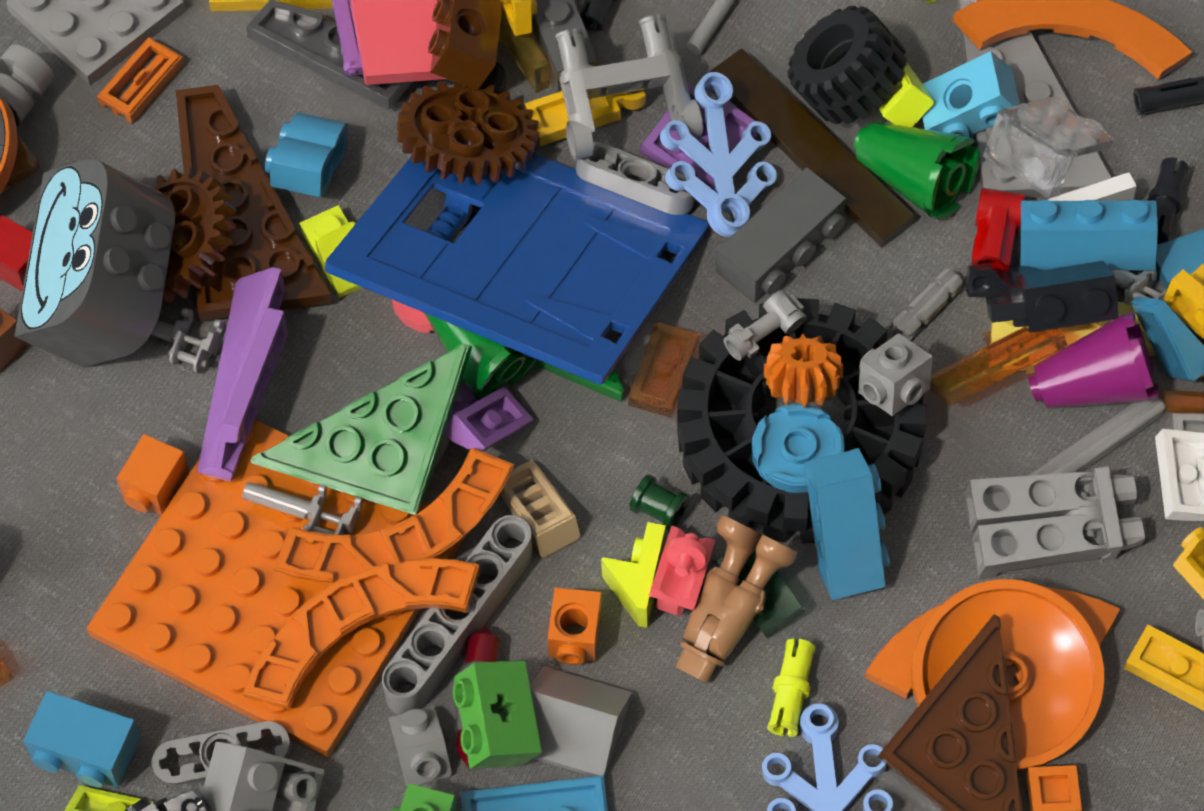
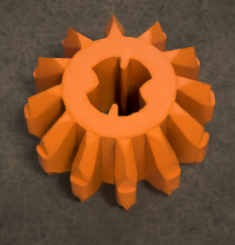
[764,333,843,408]

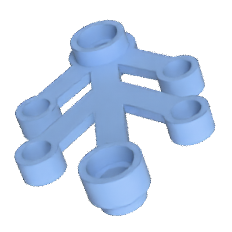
[660,72,777,237]
[762,703,893,811]

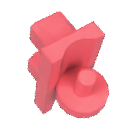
[649,526,716,616]

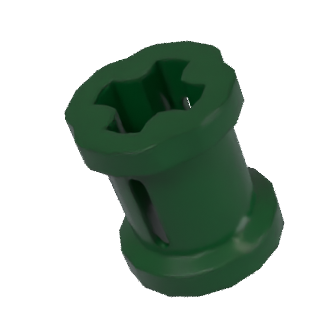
[629,474,690,532]

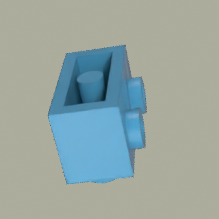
[23,691,141,788]

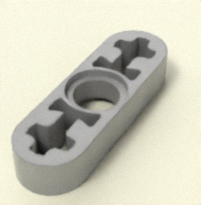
[576,142,695,215]
[152,721,291,786]

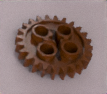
[397,81,539,184]
[154,167,237,304]

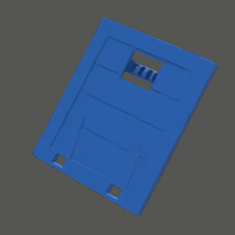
[325,153,709,385]

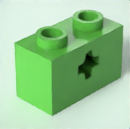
[453,660,542,769]

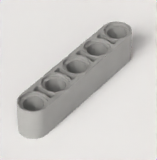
[382,515,533,715]

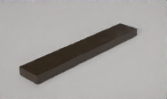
[709,48,915,248]

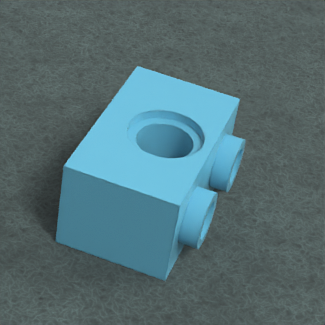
[922,51,1022,137]

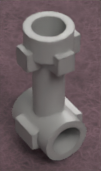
[724,289,807,360]

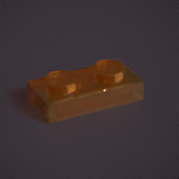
[628,322,699,418]

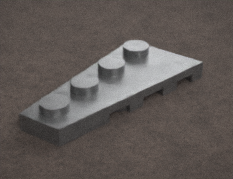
[246,0,414,110]

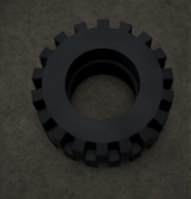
[787,6,907,124]

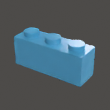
[1020,200,1158,270]
[804,448,890,600]

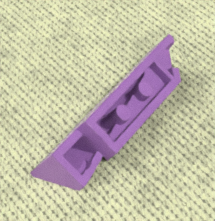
[197,267,289,482]

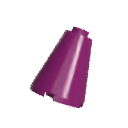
[1028,312,1160,408]

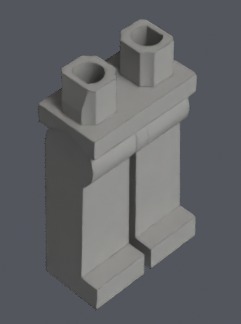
[964,467,1145,579]

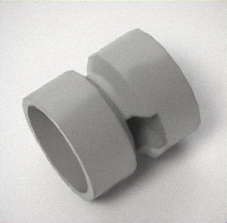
[0,44,54,126]

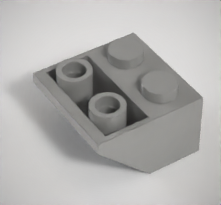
[202,741,325,811]

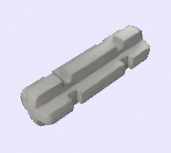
[892,269,963,340]

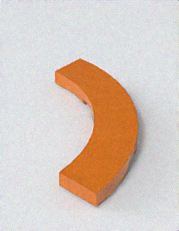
[952,0,1193,80]
[273,447,514,583]
[242,558,480,710]
[865,587,1120,700]

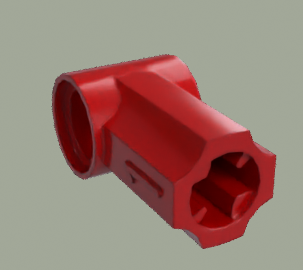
[971,187,1025,271]

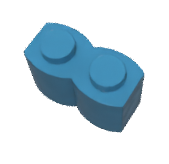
[265,112,348,197]

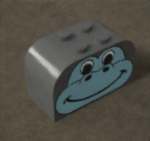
[14,158,175,367]

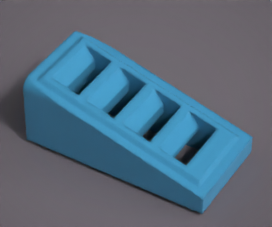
[1131,297,1204,381]

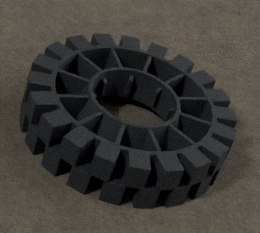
[677,298,927,544]

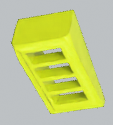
[879,63,934,127]

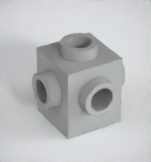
[858,333,933,416]

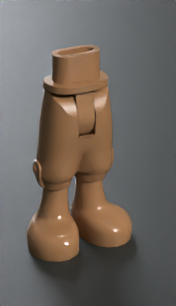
[675,514,798,683]

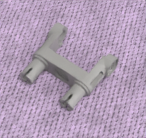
[555,14,703,160]

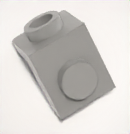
[388,706,452,786]

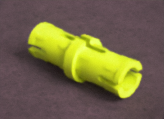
[767,638,816,737]

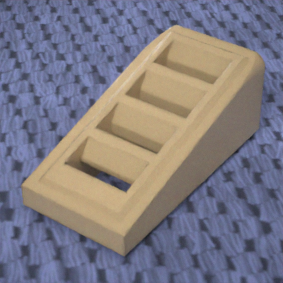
[500,459,580,558]

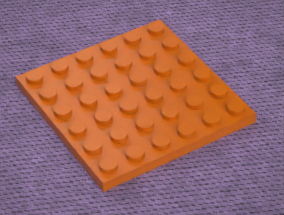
[86,420,469,759]

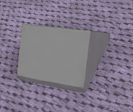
[530,666,633,778]

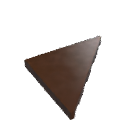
[877,614,1023,811]

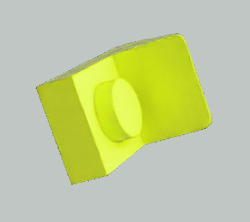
[299,205,363,298]
[601,522,666,628]

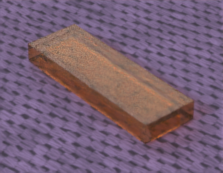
[930,327,1068,406]

